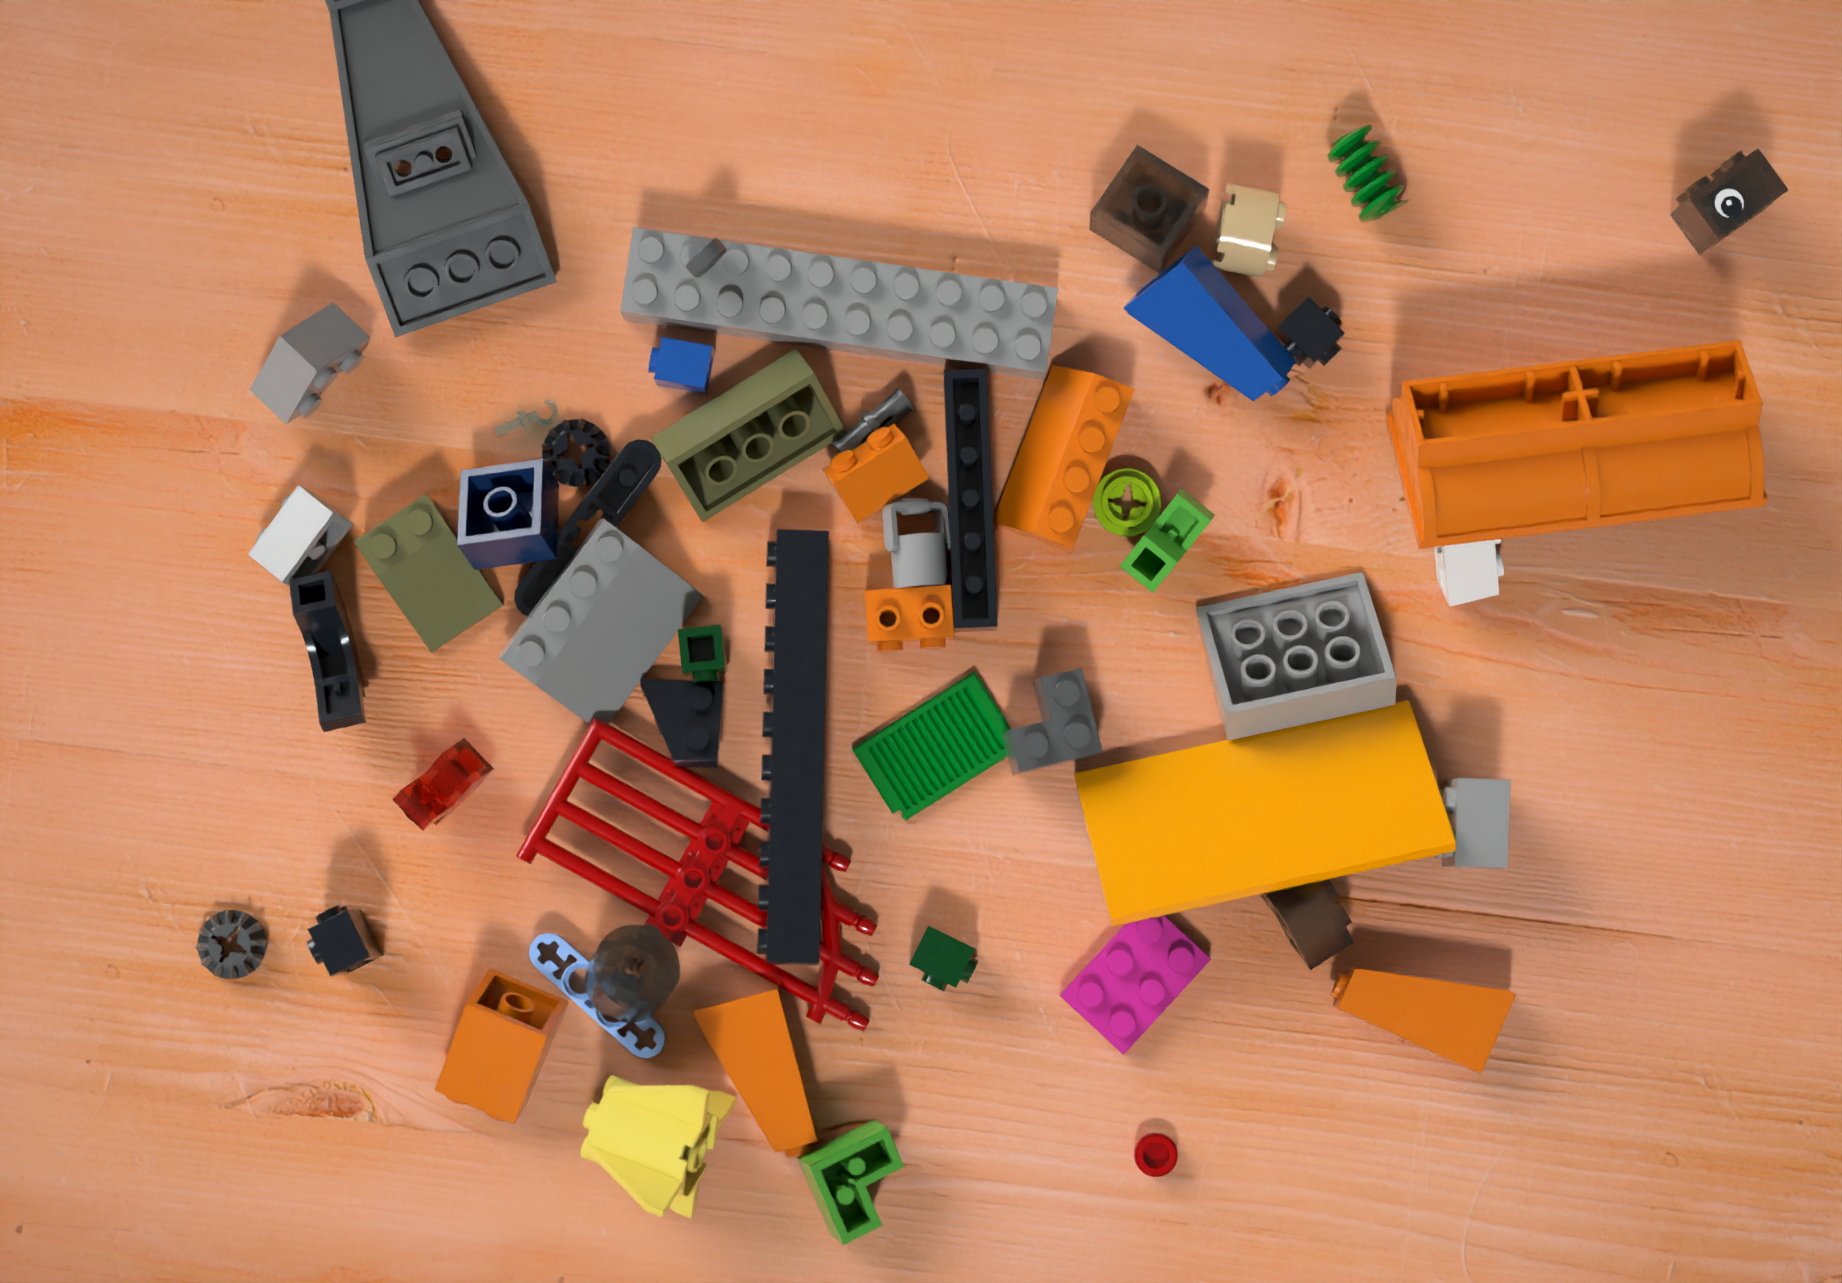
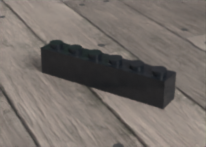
[943,369,998,633]

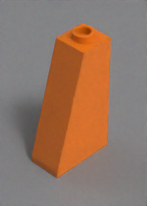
[1331,967,1516,1074]
[693,988,819,1158]

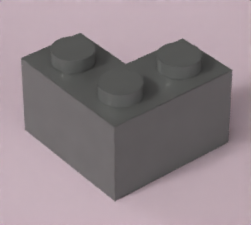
[1002,668,1103,776]

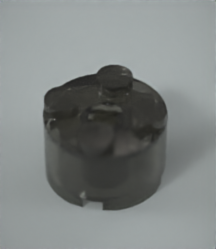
[585,924,680,1023]

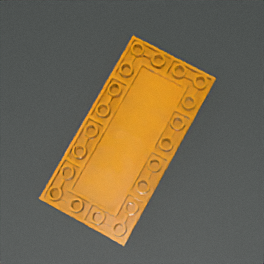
[1074,700,1456,927]

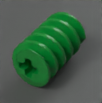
[1327,124,1409,222]

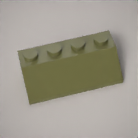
[650,349,847,522]

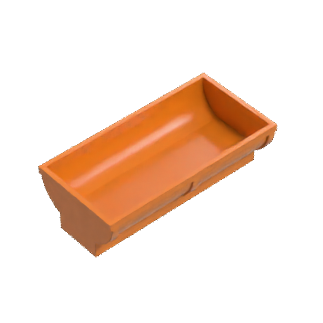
[1386,340,1767,549]

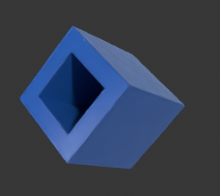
[648,337,715,394]

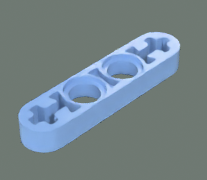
[529,933,666,1058]

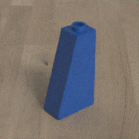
[1124,245,1296,401]

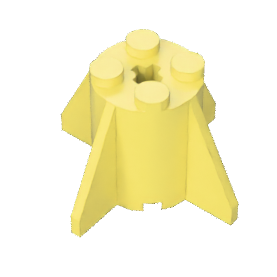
[580,1075,737,1219]

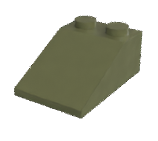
[354,494,503,653]

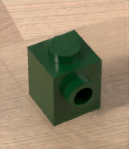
[678,625,728,682]
[909,926,979,991]

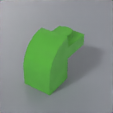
[1120,489,1215,593]

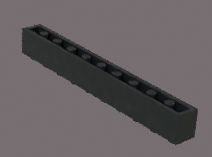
[757,529,829,966]

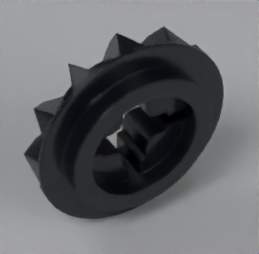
[542,418,610,487]

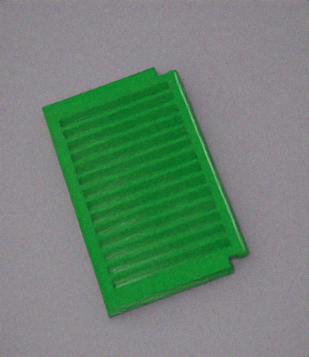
[852,671,1011,821]

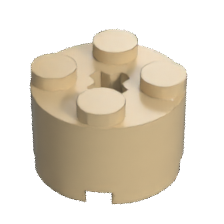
[1211,183,1287,277]

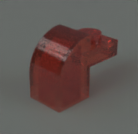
[393,738,494,831]

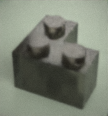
[1259,879,1354,970]

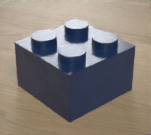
[457,459,559,570]

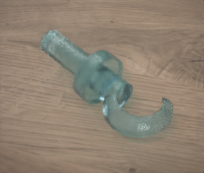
[494,400,558,437]

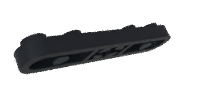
[514,439,662,616]

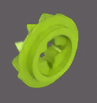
[1093,468,1161,537]

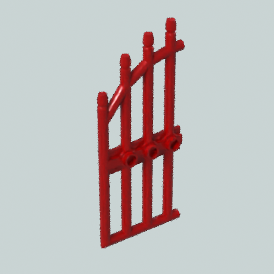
[516,716,880,1031]

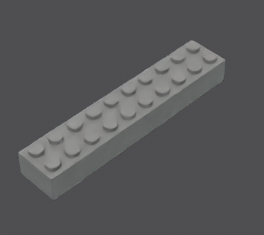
[620,227,1058,380]

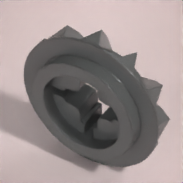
[196,910,267,979]

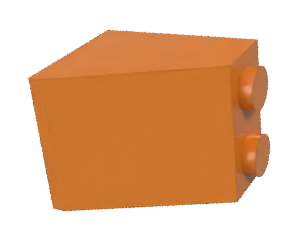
[434,968,569,1124]

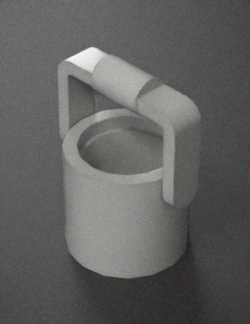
[882,498,950,588]

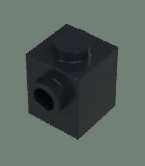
[1274,297,1345,369]

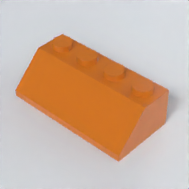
[993,365,1135,554]

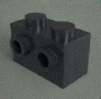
[307,905,384,976]

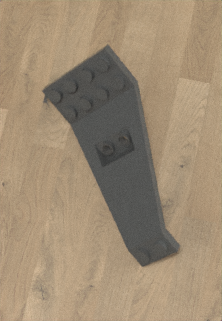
[325,0,557,337]

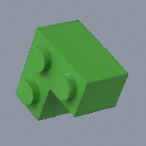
[797,1119,904,1245]

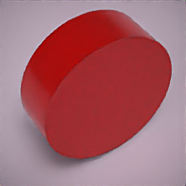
[1134,1133,1178,1177]

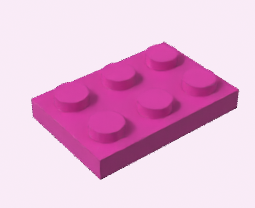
[1059,915,1211,1055]

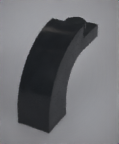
[289,570,366,732]

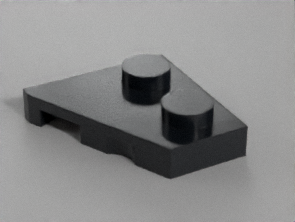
[640,678,724,768]

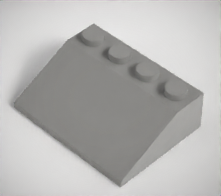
[497,519,704,724]
[1196,572,1396,741]

